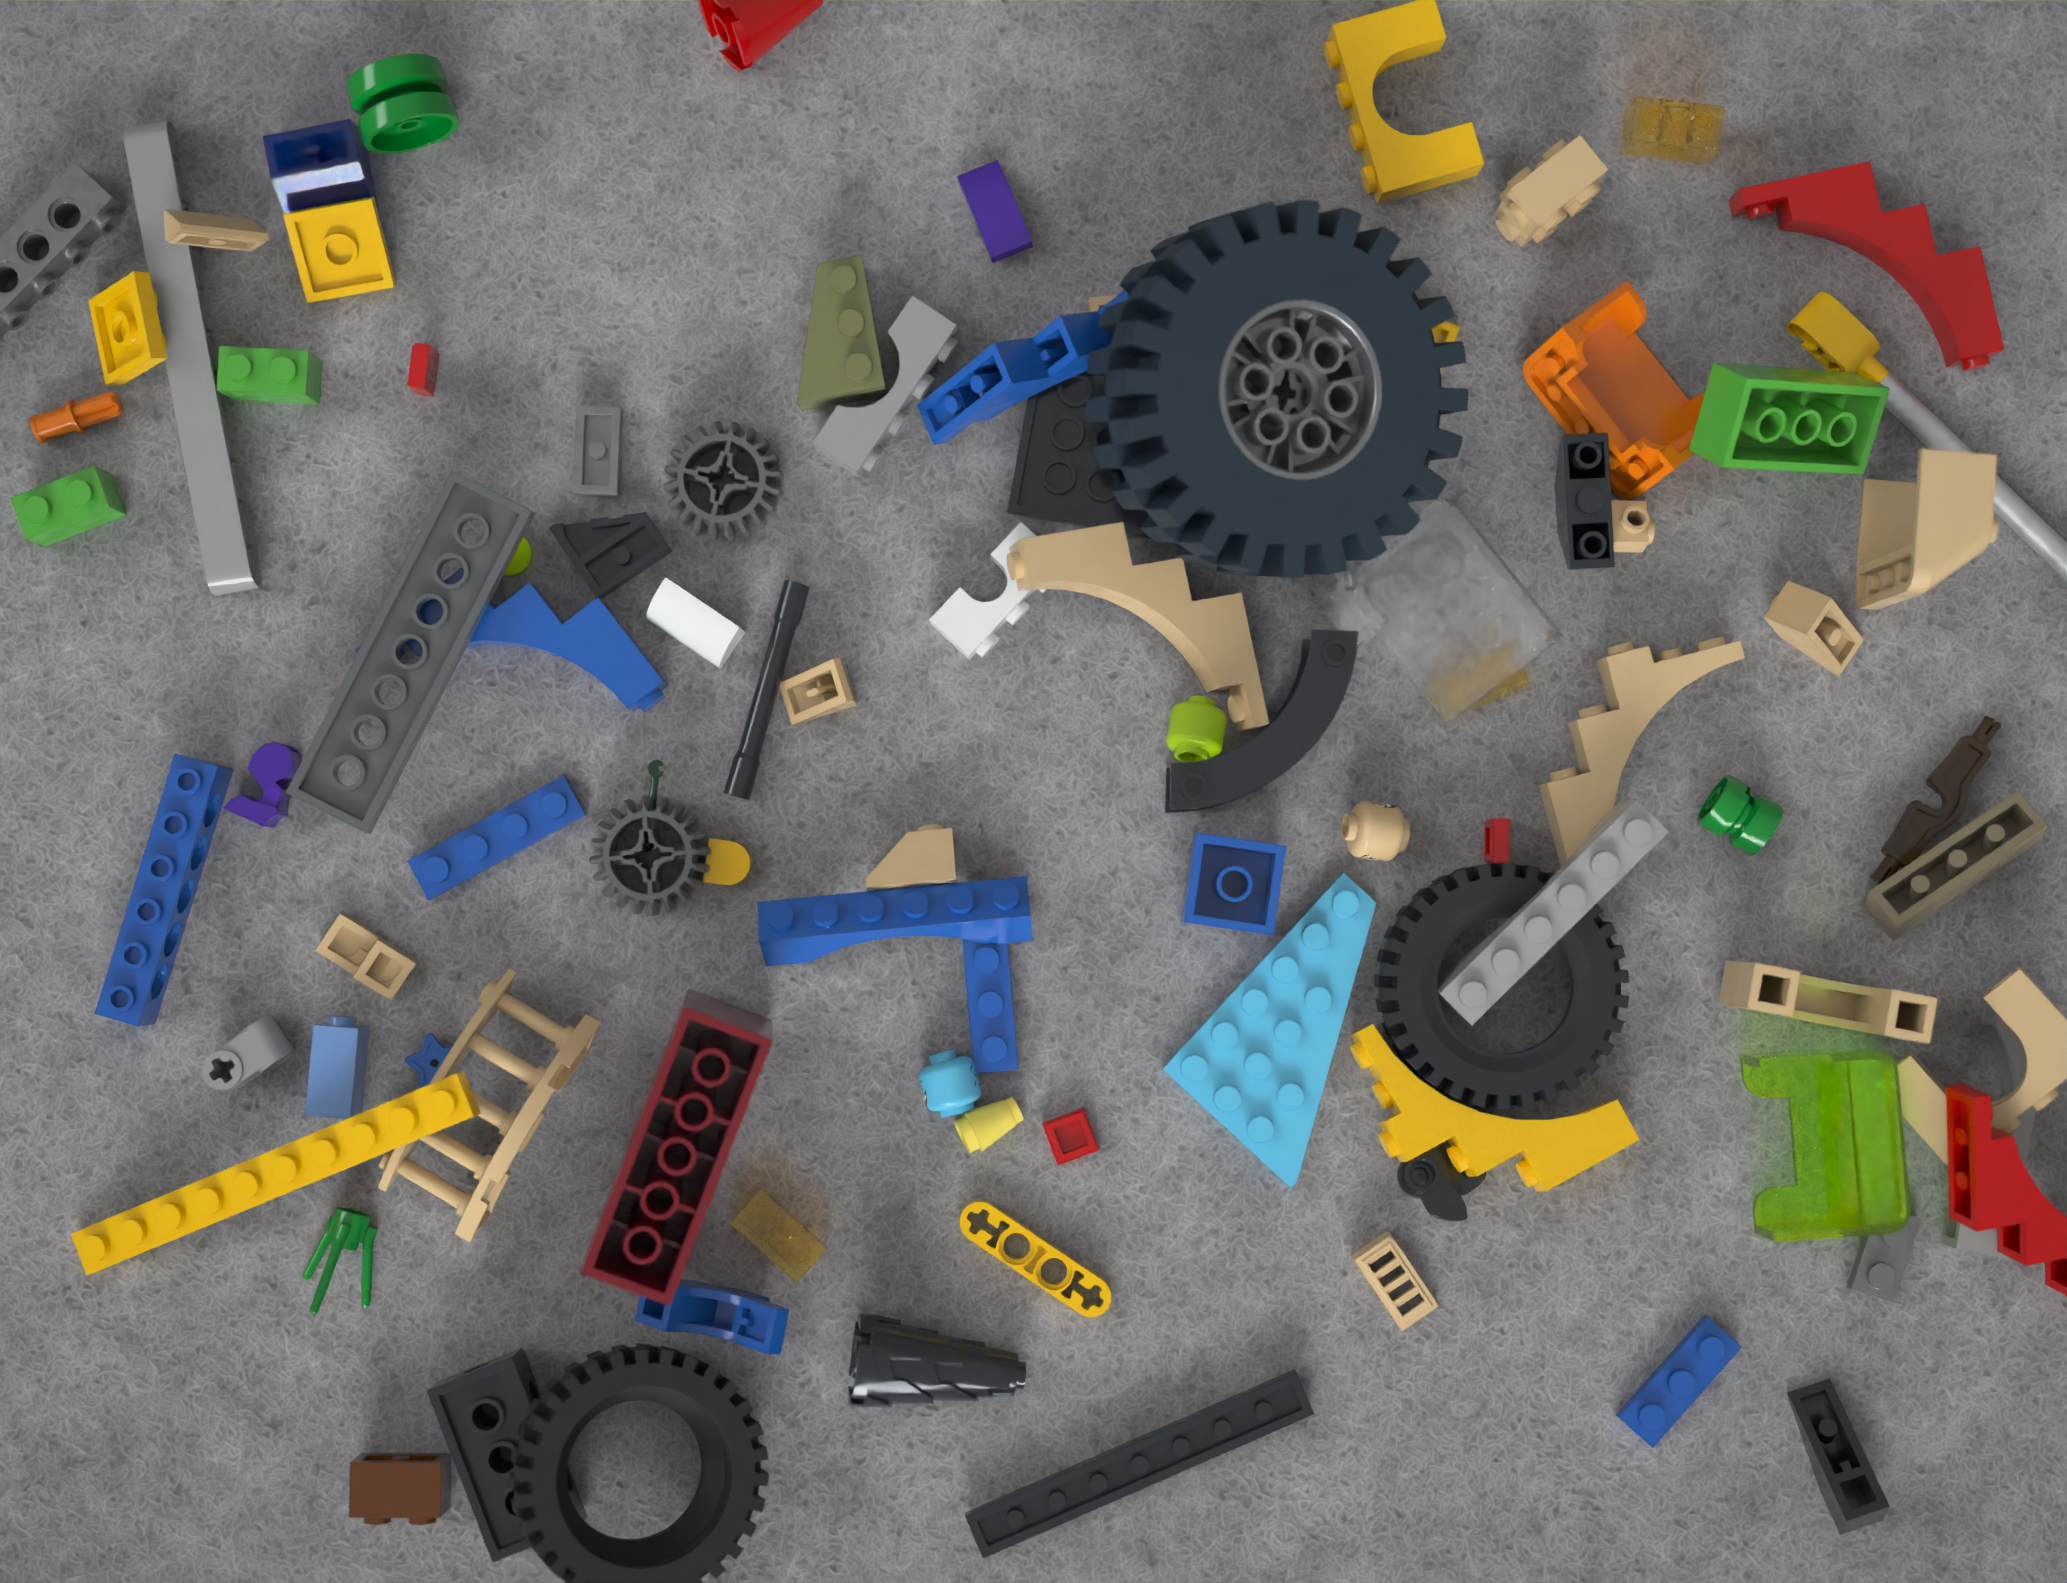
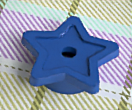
[405,1033,456,1089]

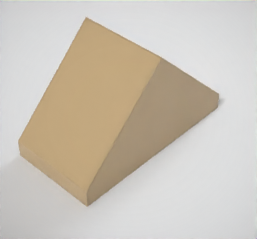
[779,657,857,725]

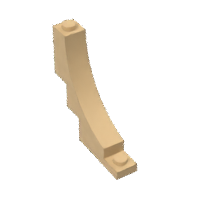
[1007,522,1269,732]

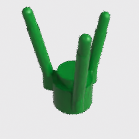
[303,1207,377,1315]

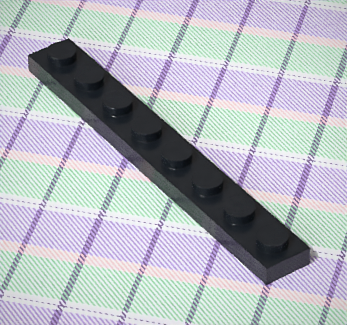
[965,1369,1314,1558]

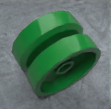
[345,54,460,154]

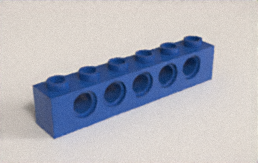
[95,754,234,1027]

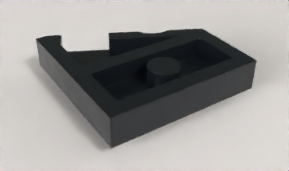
[549,512,672,599]

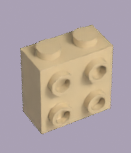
[1494,135,1608,247]

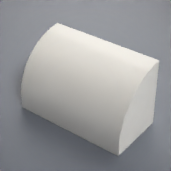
[646,577,745,669]

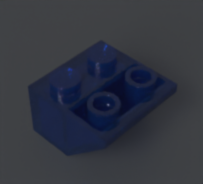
[263,119,381,220]

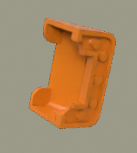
[1523,280,1705,500]

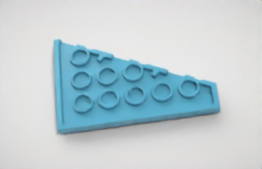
[1162,873,1376,1188]

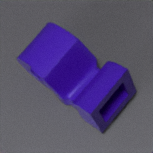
[224,742,302,828]

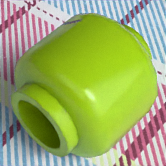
[1166,695,1227,763]

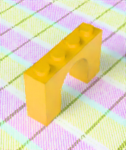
[1323,0,1485,204]

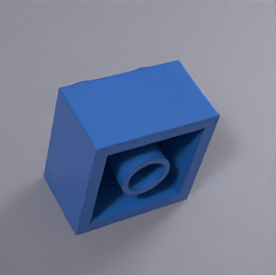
[1180,833,1286,935]

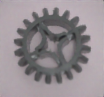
[663,421,784,542]
[589,795,711,916]

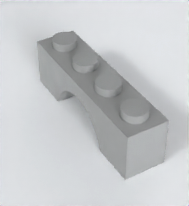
[812,295,960,478]

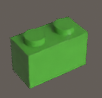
[216,346,322,405]
[10,466,127,546]

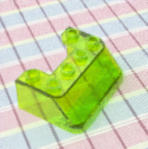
[1740,1049,1910,1242]

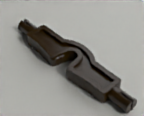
[1870,716,2001,884]

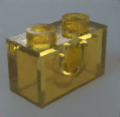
[1620,96,1725,164]

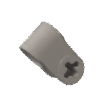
[202,1015,296,1090]

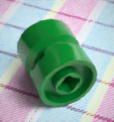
[1696,774,1784,856]

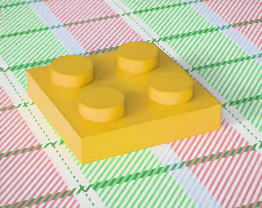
[283,197,397,303]
[88,271,167,386]

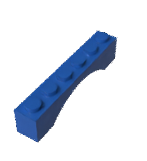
[758,876,1033,966]

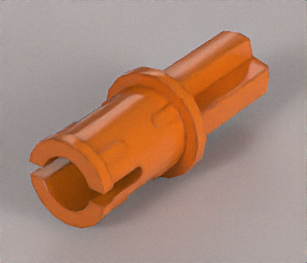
[29,391,123,444]

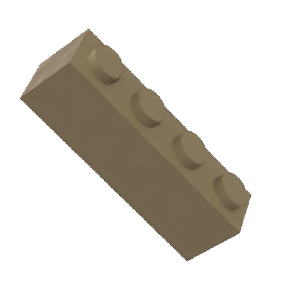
[1865,790,2048,941]

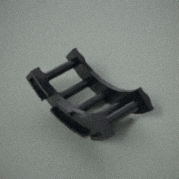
[1165,630,1358,813]

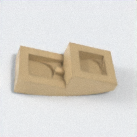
[315,912,416,1001]

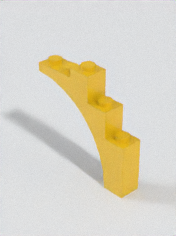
[1350,1024,1640,1191]

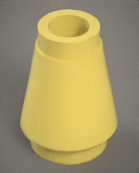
[954,1097,1024,1153]

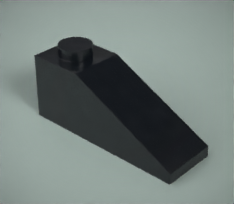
[1787,1379,1890,1535]

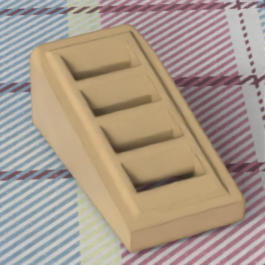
[1351,1231,1438,1331]

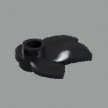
[1397,1140,1487,1222]

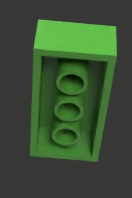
[1689,362,1890,475]

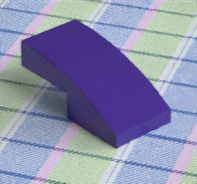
[957,160,1033,263]

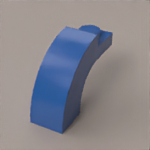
[635,1279,790,1355]

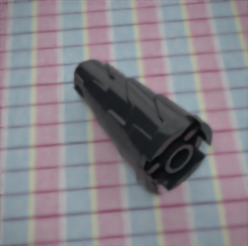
[848,1313,1026,1407]

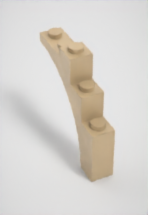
[1539,636,1745,867]

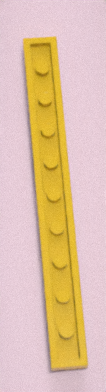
[71,1071,481,1275]

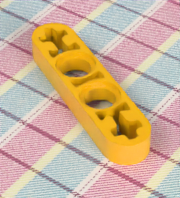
[959,1200,1111,1317]

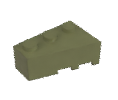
[797,255,887,411]

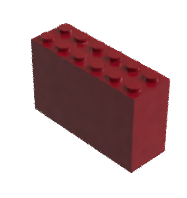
[580,989,773,1306]

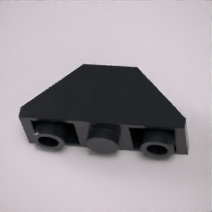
[1555,433,1615,570]

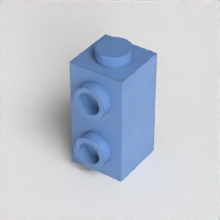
[305,1015,370,1119]

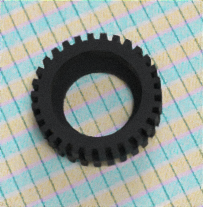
[1374,863,1629,1109]
[509,1343,769,1583]

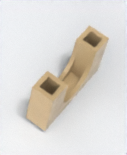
[1718,960,1938,1044]
[1874,966,2067,1167]

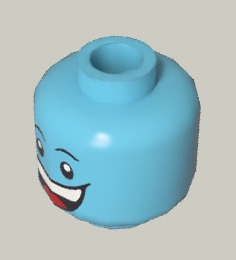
[918,1049,982,1118]

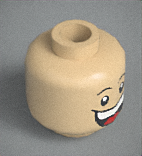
[1340,800,1410,862]

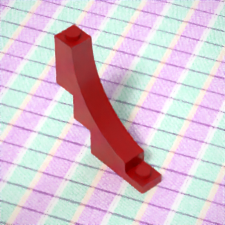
[1729,161,2004,371]
[1946,1083,2067,1296]

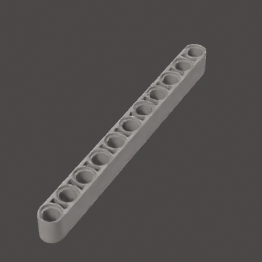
[123,119,262,596]

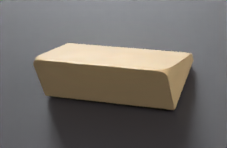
[164,209,269,252]

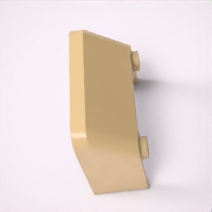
[1855,449,1999,610]

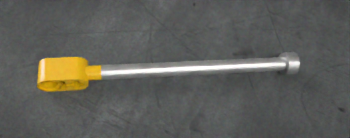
[1787,292,2067,581]

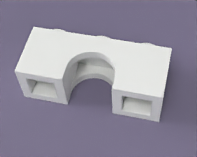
[929,522,1047,660]

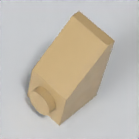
[1764,581,1864,676]
[866,824,958,891]

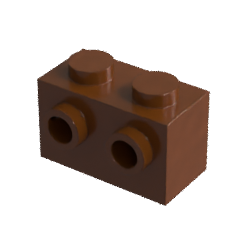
[349,1453,451,1525]

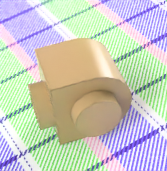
[1611,500,1655,553]

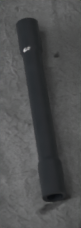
[724,580,810,800]

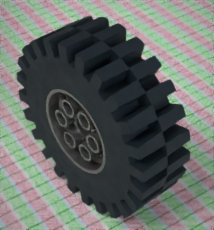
[1086,200,1468,578]

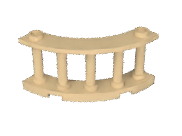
[378,968,601,1243]

